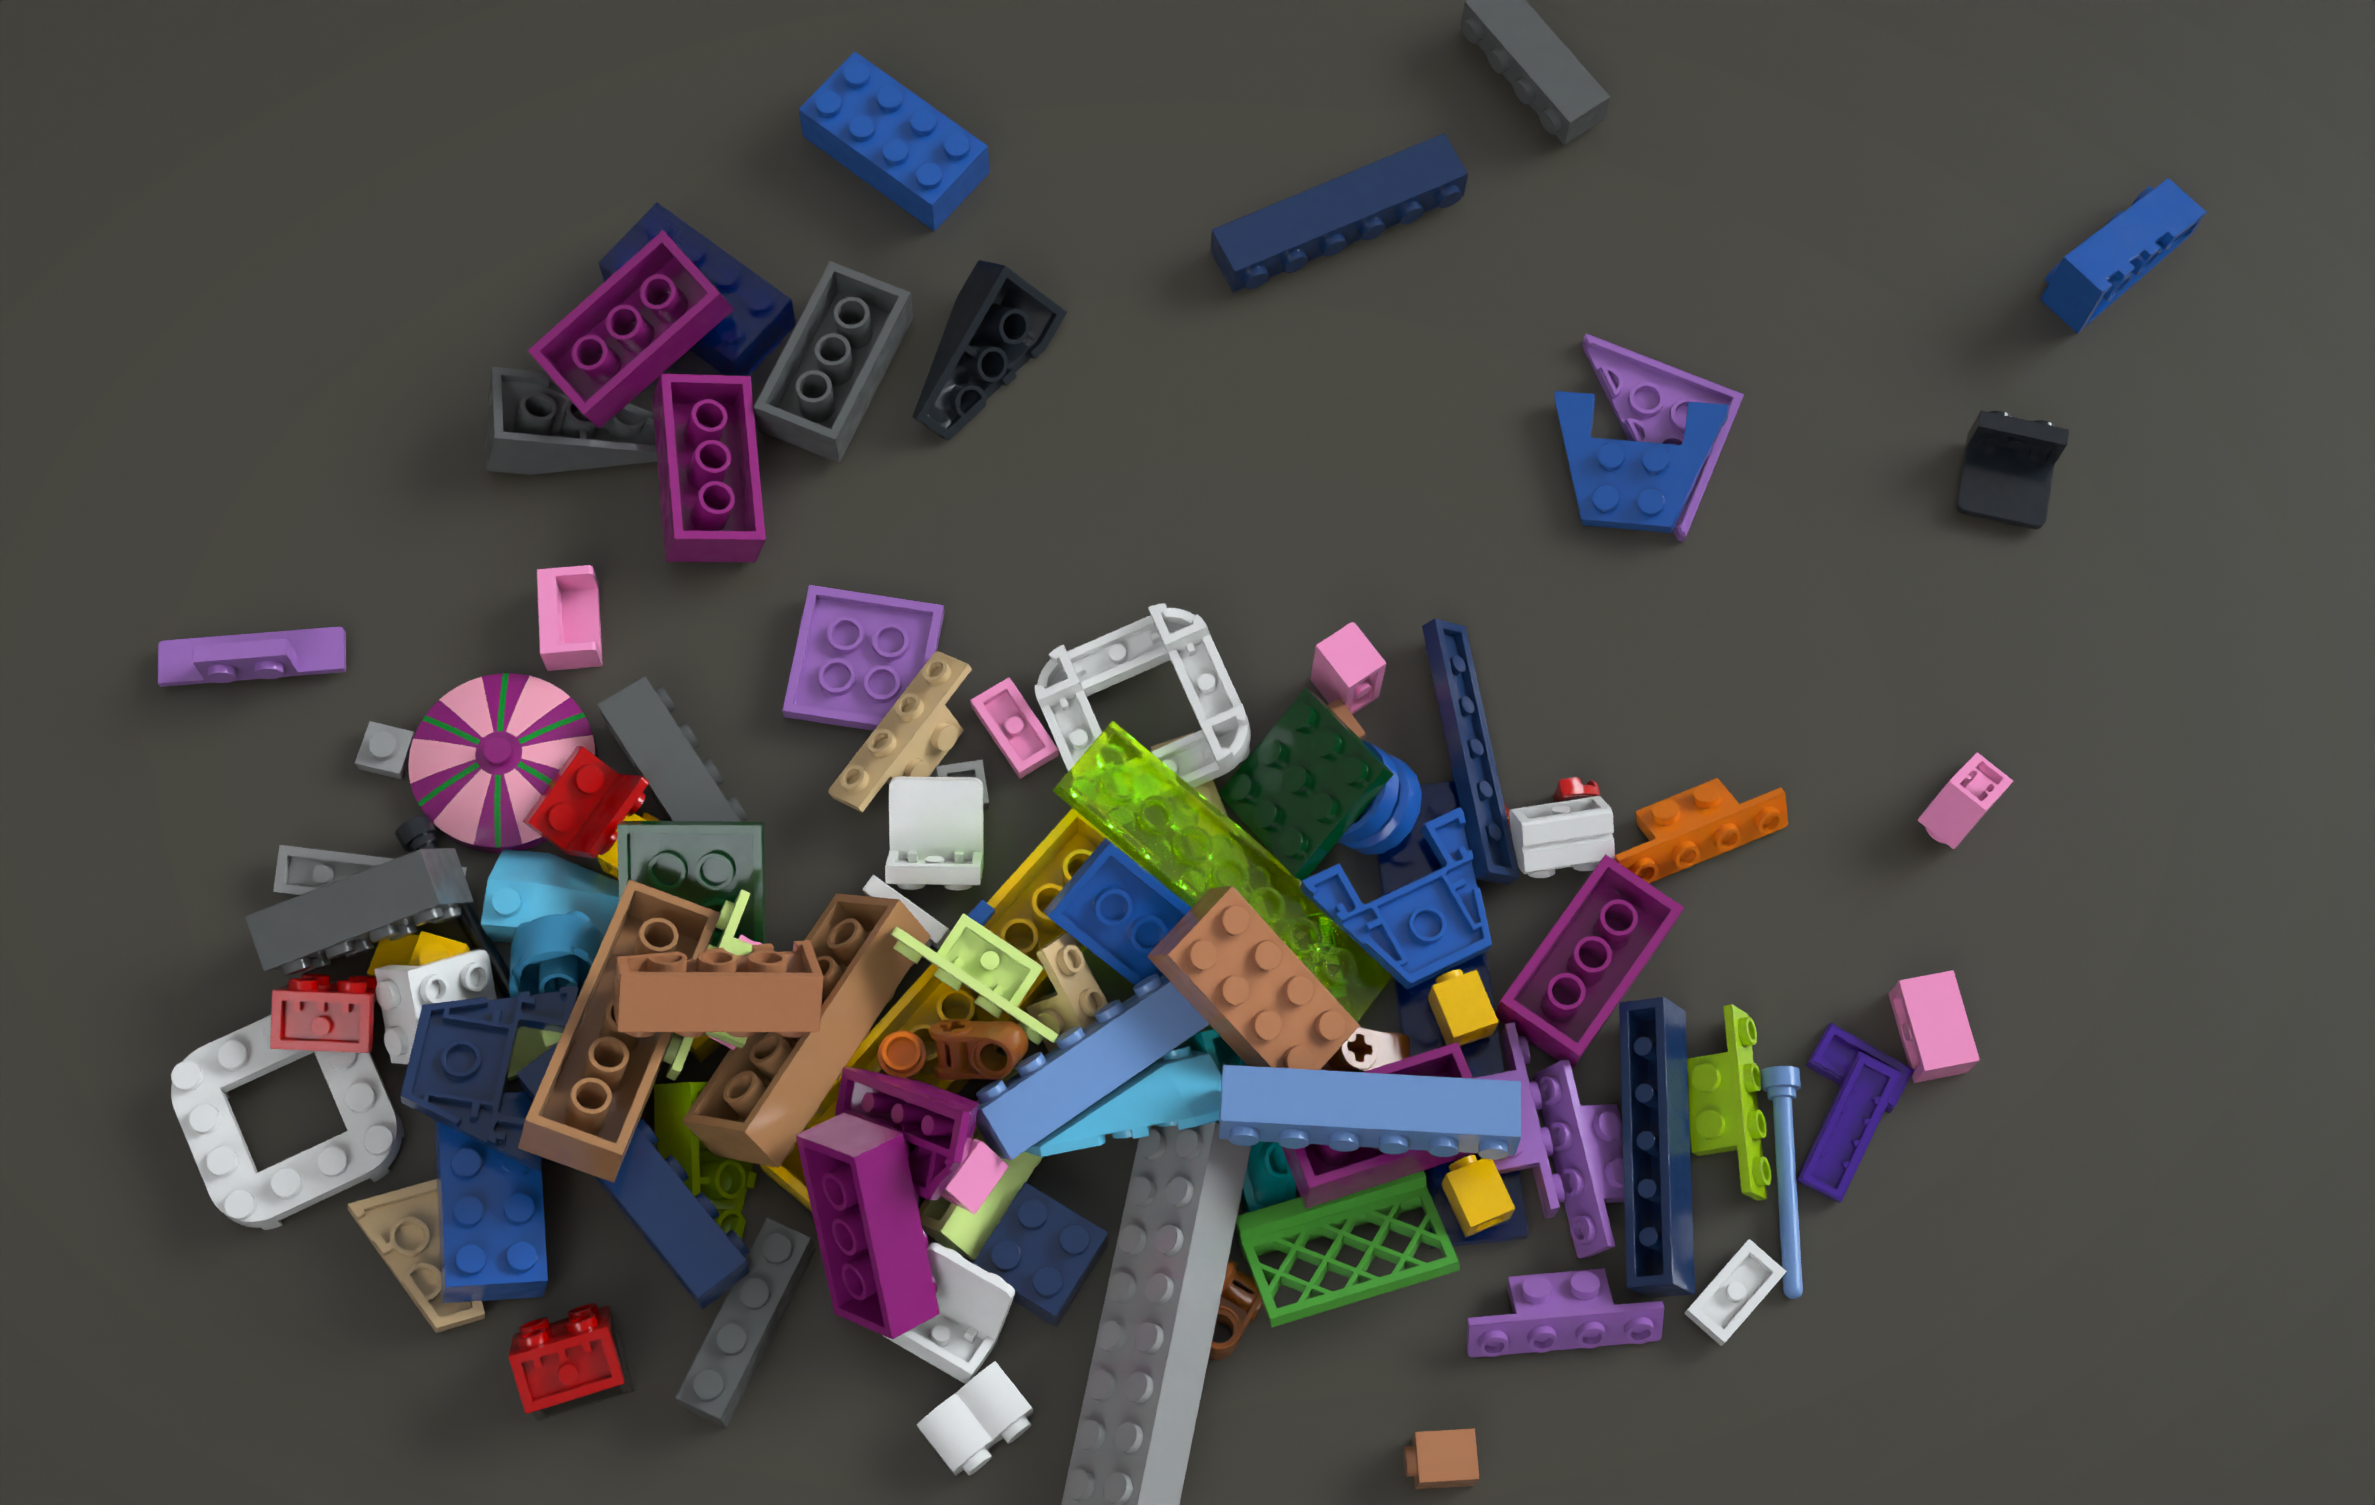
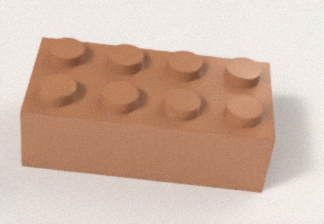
[1147,886,1360,1070]

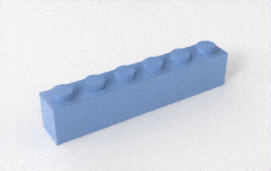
[976,974,1209,1160]
[1218,1065,1521,1160]

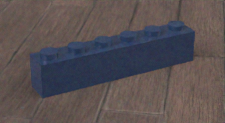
[1210,133,1468,293]
[1619,997,1695,1298]
[516,1043,750,1310]

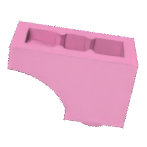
[1918,752,2013,849]

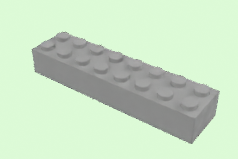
[1061,1122,1251,1505]

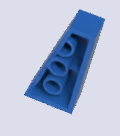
[2040,178,2207,334]

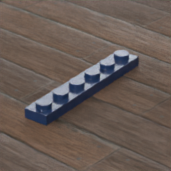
[1422,619,1520,884]

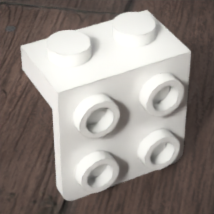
[885,776,984,891]
[374,950,497,1064]
[883,1243,1015,1384]

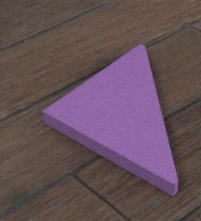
[1582,333,1744,543]

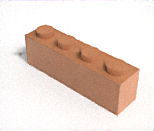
[614,940,824,1038]

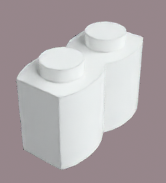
[917,1361,1034,1476]

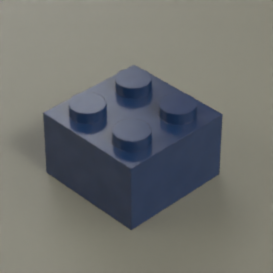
[973,1182,1108,1327]

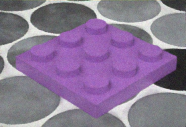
[782,585,945,731]

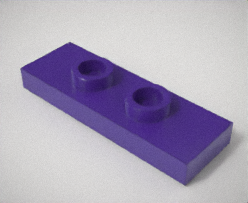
[1796,1051,1902,1203]

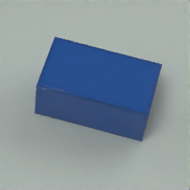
[968,900,995,926]

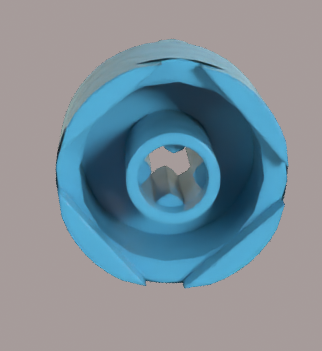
[509,911,604,997]

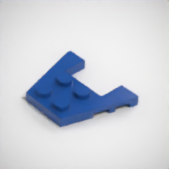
[1554,391,1729,533]
[1300,807,1492,990]

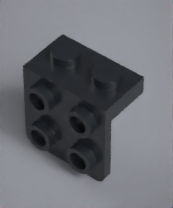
[1956,410,2069,529]

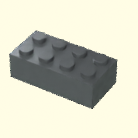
[753,261,914,463]
[245,848,474,976]

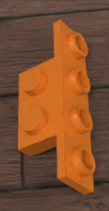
[1614,778,1788,884]

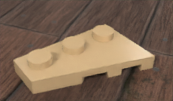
[347,1179,485,1333]

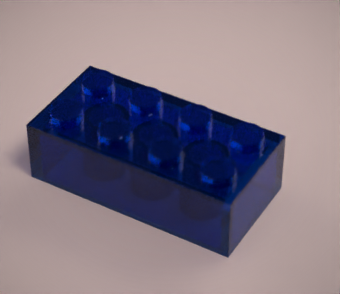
[599,202,796,376]

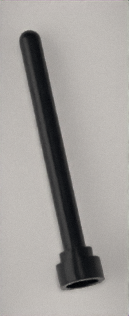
[395,814,511,998]

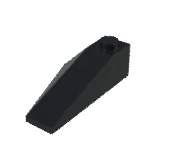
[913,260,1067,441]

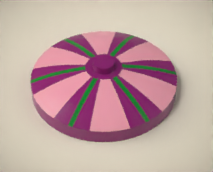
[408,673,598,853]

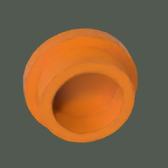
[877,1031,927,1079]

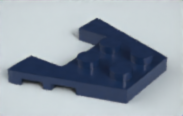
[401,986,579,1171]

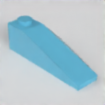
[481,850,619,943]
[1024,1044,1222,1157]

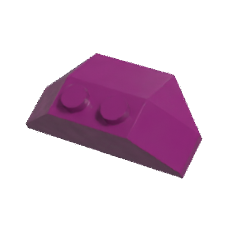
[835,1067,979,1200]

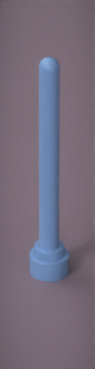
[1761,1066,1803,1299]

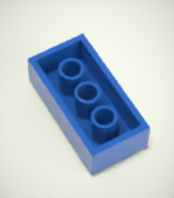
[798,51,990,232]
[434,1092,548,1303]

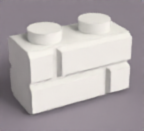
[1509,796,1615,878]

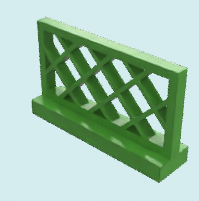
[1235,1171,1460,1327]

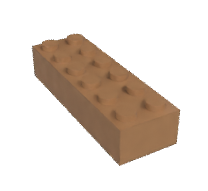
[518,879,721,1183]
[682,893,931,1168]

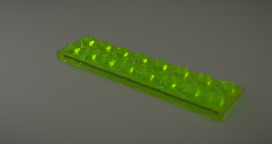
[1053,721,1392,1022]

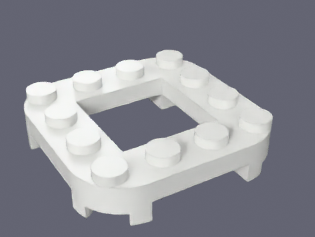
[1035,603,1251,819]
[171,1015,405,1230]

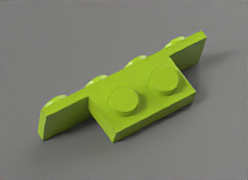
[1687,1004,1771,1201]

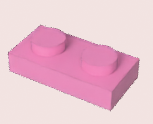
[970,677,1059,779]

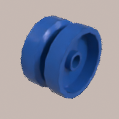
[1338,740,1422,855]

